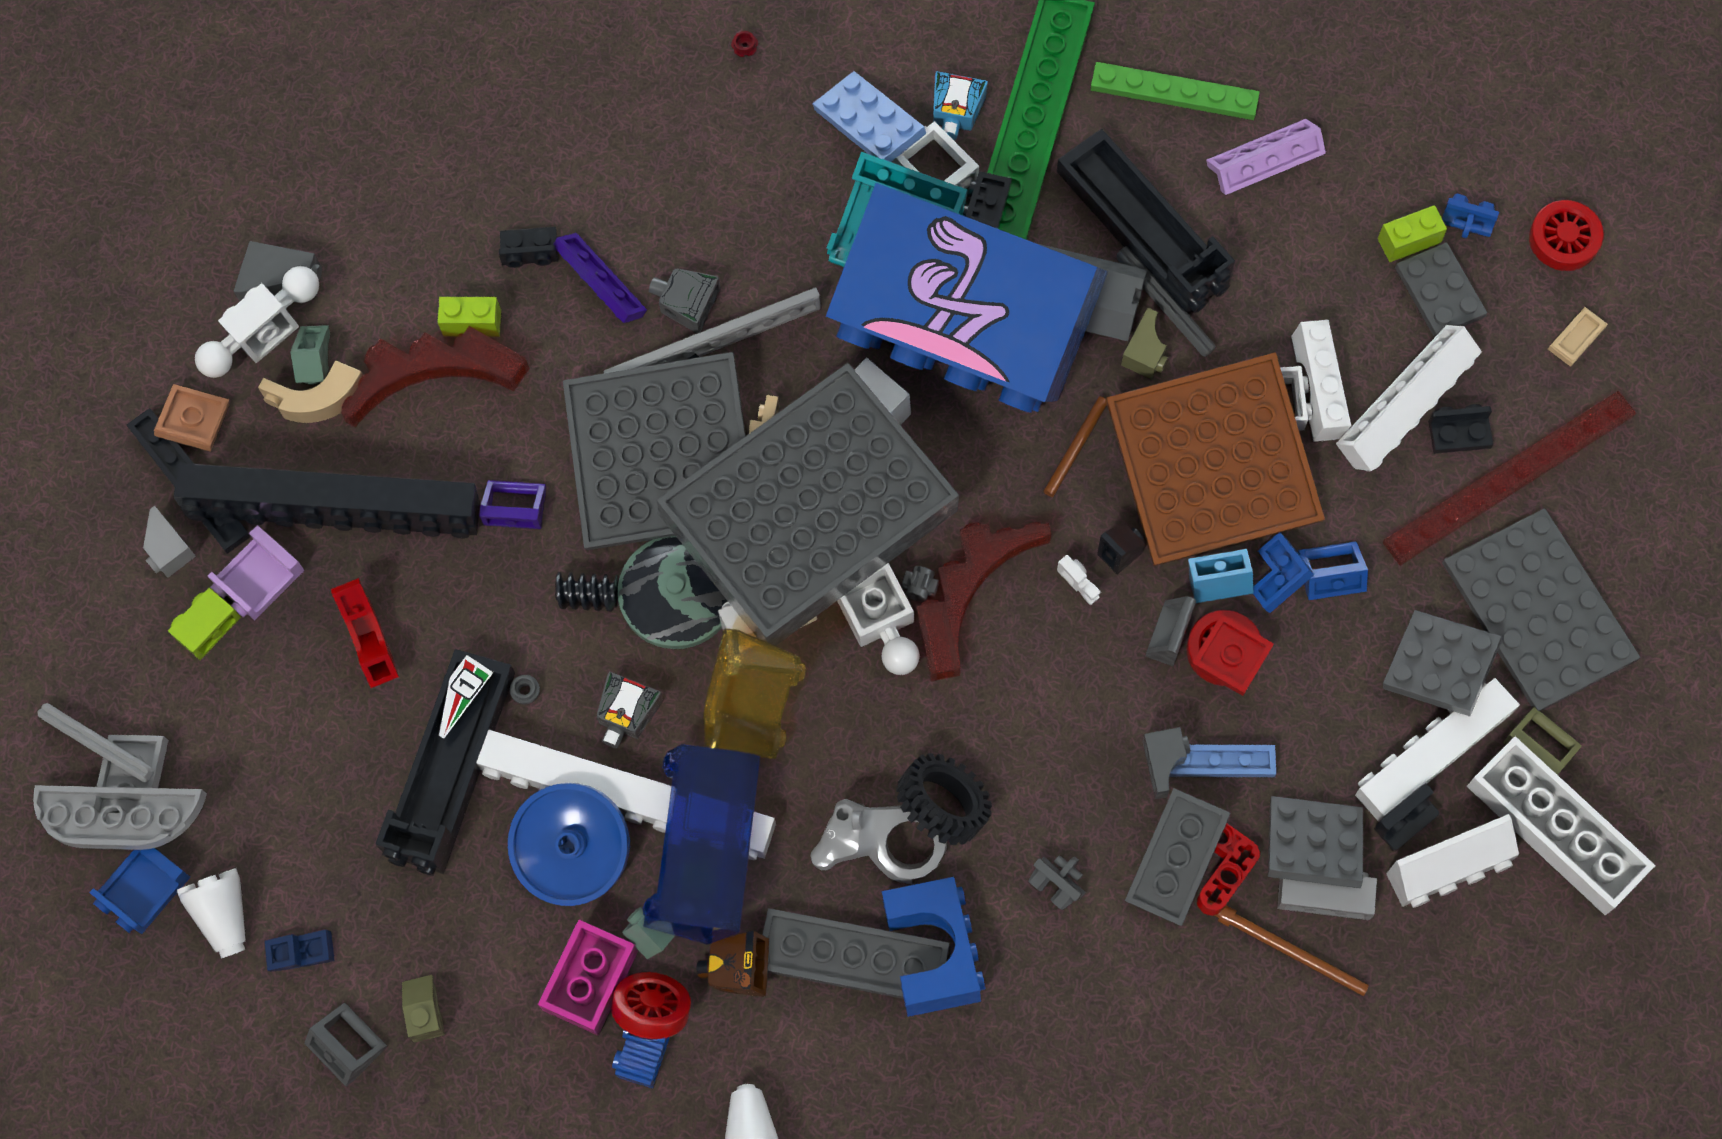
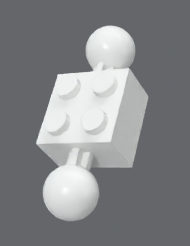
[195,266,319,378]
[837,563,920,675]

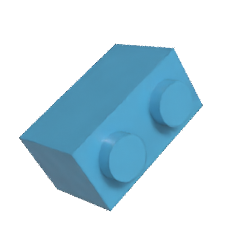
[1188,549,1254,603]

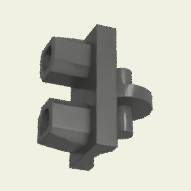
[1028,855,1086,910]

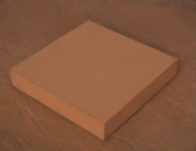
[154,384,229,452]

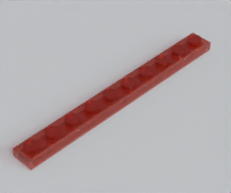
[1383,391,1636,566]

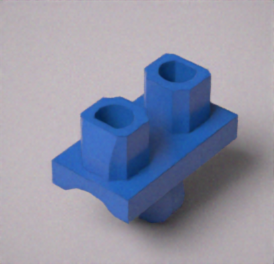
[1442,193,1499,239]

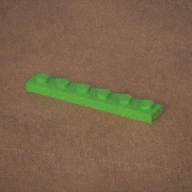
[1090,62,1260,120]

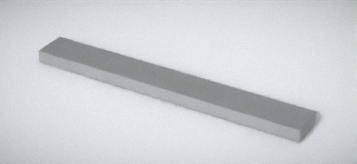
[604,287,821,373]

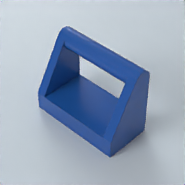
[1298,541,1368,600]

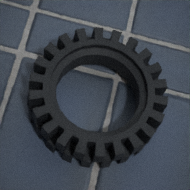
[896,753,992,845]

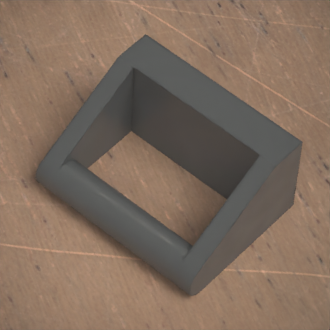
[1145,596,1196,666]
[304,1003,387,1087]

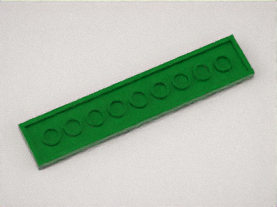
[987,0,1095,240]

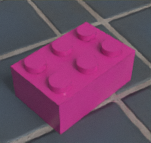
[538,920,638,1035]

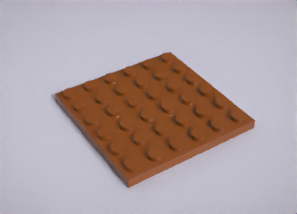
[1106,352,1325,567]

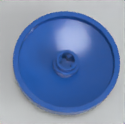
[508,783,630,906]

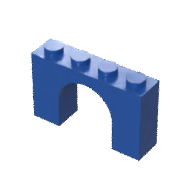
[882,877,985,1017]

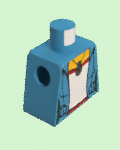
[933,71,988,140]

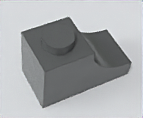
[1142,727,1190,799]

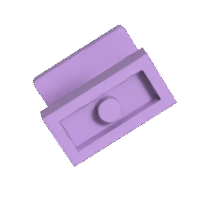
[208,525,304,621]

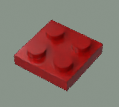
[1191,614,1274,696]

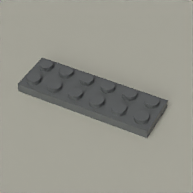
[763,908,950,999]

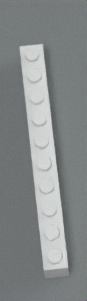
[476,730,776,860]

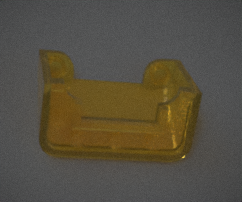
[703,628,805,759]

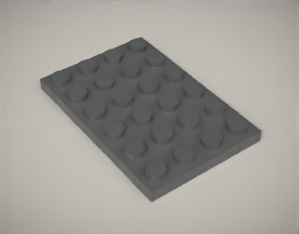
[1442,508,1641,711]

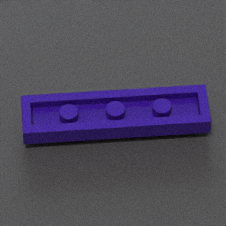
[553,233,647,323]

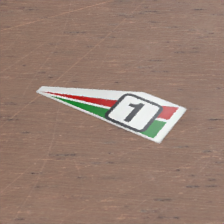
[439,655,493,738]

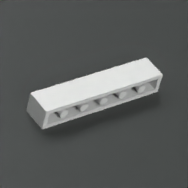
[1336,325,1482,471]
[1355,678,1520,822]

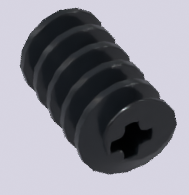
[555,572,618,612]

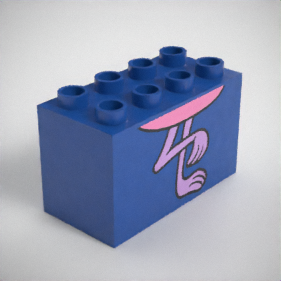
[825,183,1109,413]

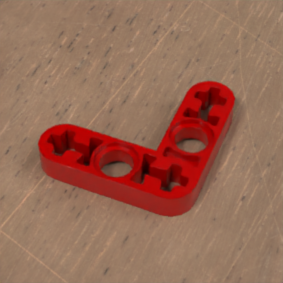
[1197,823,1260,916]

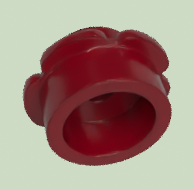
[731,31,758,57]

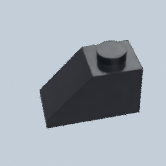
[1097,523,1145,575]

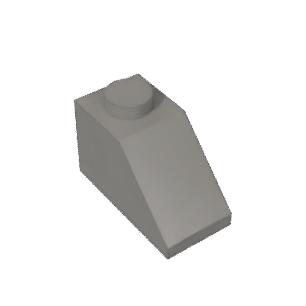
[143,506,196,578]

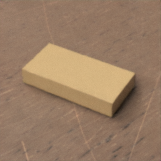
[1548,307,1608,367]

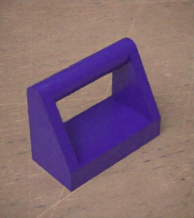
[479,480,546,529]

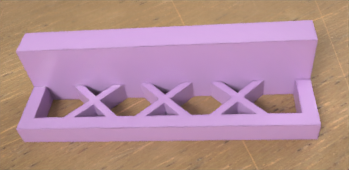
[1206,119,1326,195]

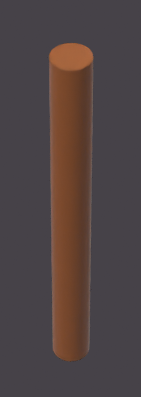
[1043,396,1107,497]

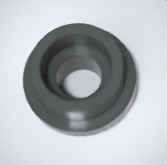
[510,675,540,705]

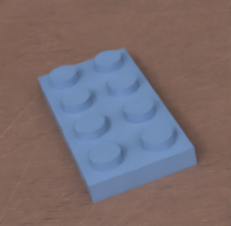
[812,71,926,162]

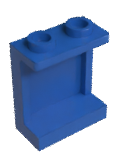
[89,848,190,934]

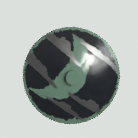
[618,536,728,649]

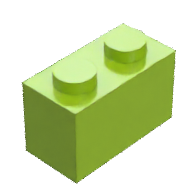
[1378,205,1447,262]
[438,297,501,337]
[168,588,241,660]

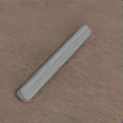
[38,703,154,782]

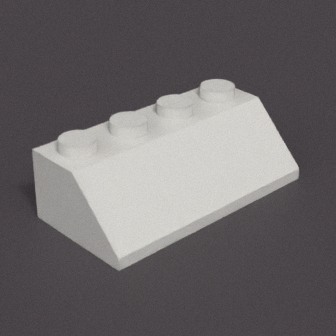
[1386,814,1519,908]

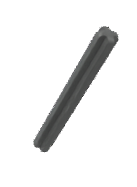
[1116,246,1216,357]

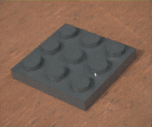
[1383,610,1501,716]
[1268,796,1363,889]

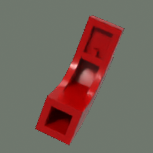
[331,578,399,688]

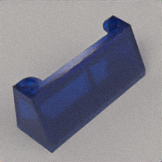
[643,744,760,945]

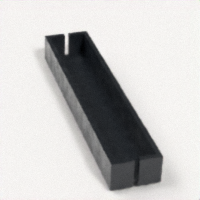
[173,463,480,539]

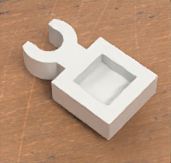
[1057,555,1101,605]

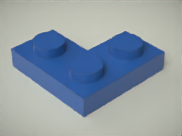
[1253,532,1315,613]

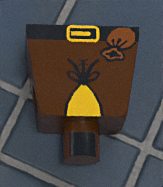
[696,931,769,997]

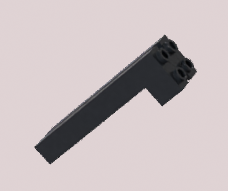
[1057,129,1235,314]
[376,649,515,876]

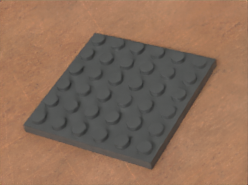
[563,352,746,551]

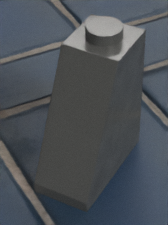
[233,241,322,302]

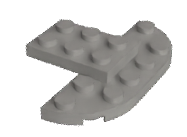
[33,735,207,850]

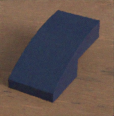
[264,930,334,972]

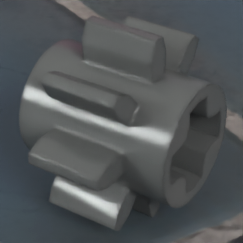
[902,566,939,602]

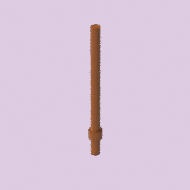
[1197,899,1369,996]

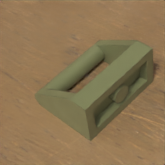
[1504,707,1582,775]

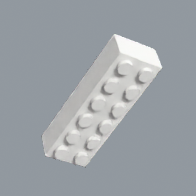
[1467,736,1656,915]

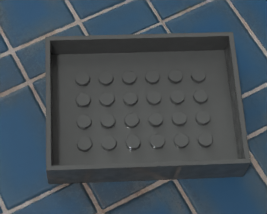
[657,363,959,651]

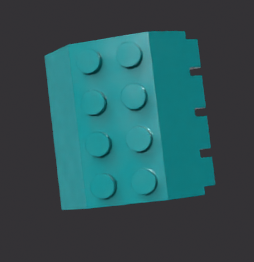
[826,152,968,267]

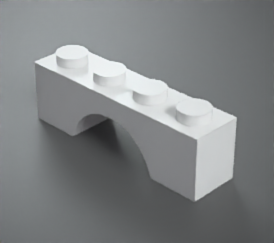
[1291,320,1351,442]

